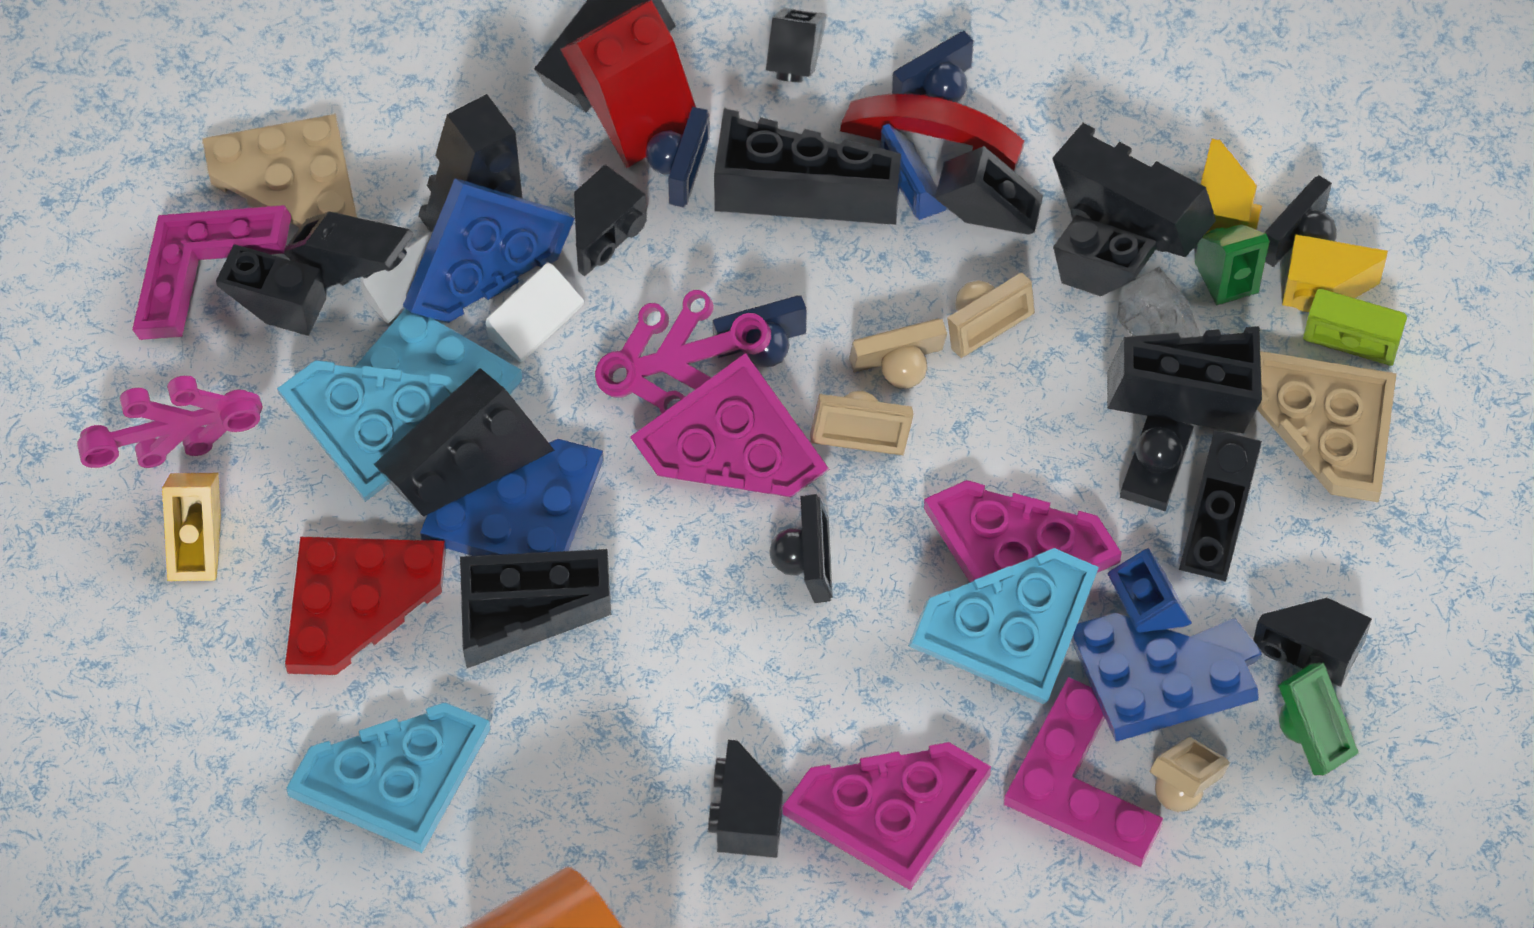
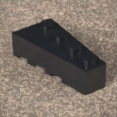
[714,108,901,225]

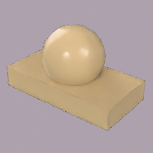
[947,272,1035,358]
[849,318,947,389]
[810,391,914,456]
[1150,737,1230,812]

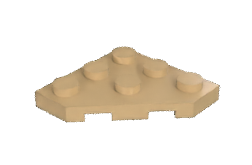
[202,114,357,228]
[1257,351,1397,502]

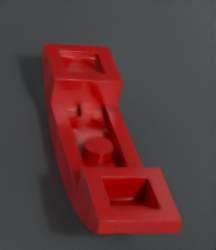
[840,94,1025,171]

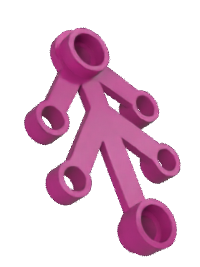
[595,290,771,413]
[77,376,263,468]

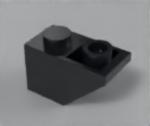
[574,164,647,276]
[1053,215,1158,297]
[216,244,326,336]
[1253,598,1372,687]
[708,740,783,858]

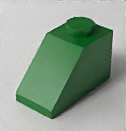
[1195,224,1269,306]

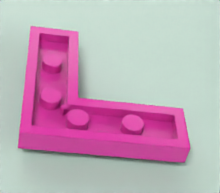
[132,205,292,340]
[1004,677,1163,868]

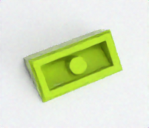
[1303,289,1407,366]

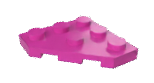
[630,353,830,498]
[924,480,1122,583]
[783,742,991,891]

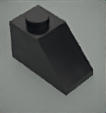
[765,8,827,83]
[935,146,1043,235]

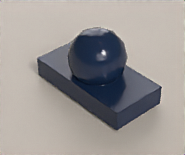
[892,31,974,103]
[645,107,710,208]
[712,295,807,367]

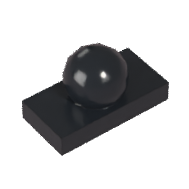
[1265,175,1337,268]
[1120,416,1194,511]
[769,494,833,603]

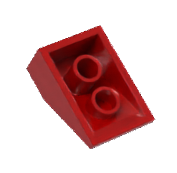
[560,0,696,168]

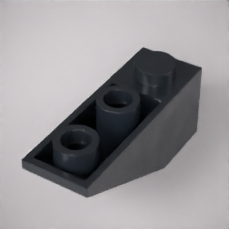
[284,211,414,288]
[1179,430,1262,582]

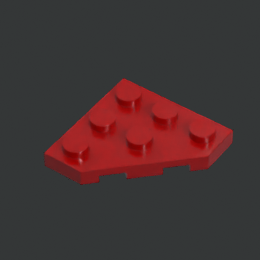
[285,537,446,675]

